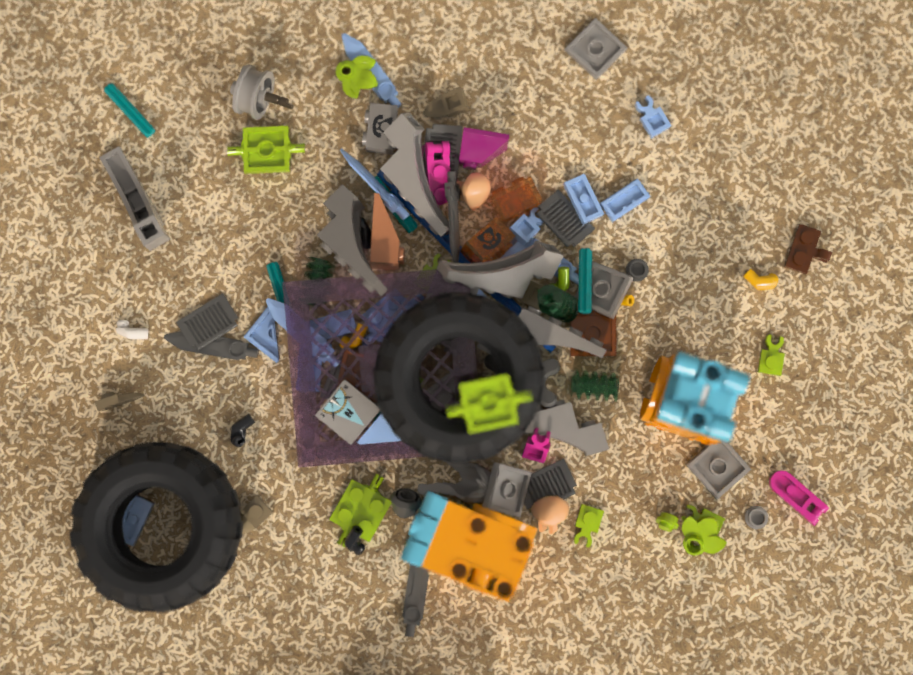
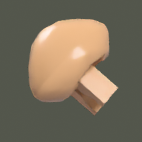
[457,172,491,210]
[531,496,569,534]

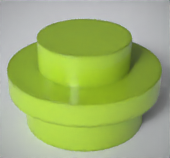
[656,512,679,532]

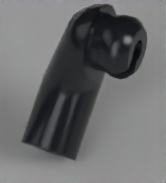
[361,217,371,249]
[230,413,255,447]
[345,525,365,555]

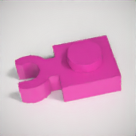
[522,428,551,464]

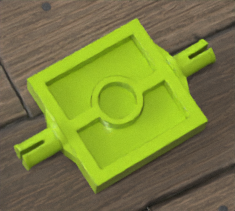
[227,126,305,174]
[446,374,531,433]
[329,474,391,547]

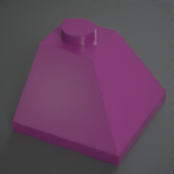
[459,127,509,170]

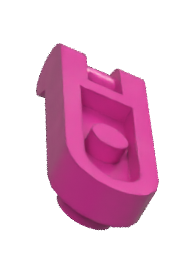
[425,141,450,205]
[769,471,829,526]

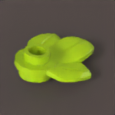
[335,55,378,99]
[682,516,727,556]

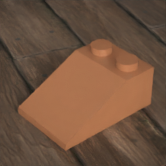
[370,193,405,270]

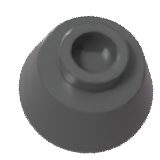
[390,488,422,518]

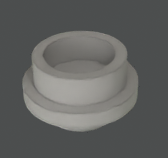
[744,506,768,529]

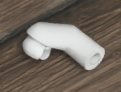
[115,320,148,339]

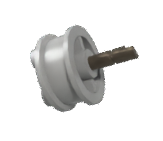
[230,65,294,120]

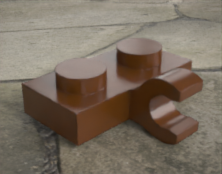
[784,224,832,275]

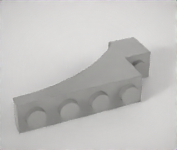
[380,112,449,237]
[99,146,170,251]
[317,184,388,296]
[437,240,564,299]
[477,306,606,358]
[525,400,609,456]

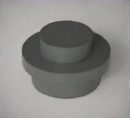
[626,259,649,282]

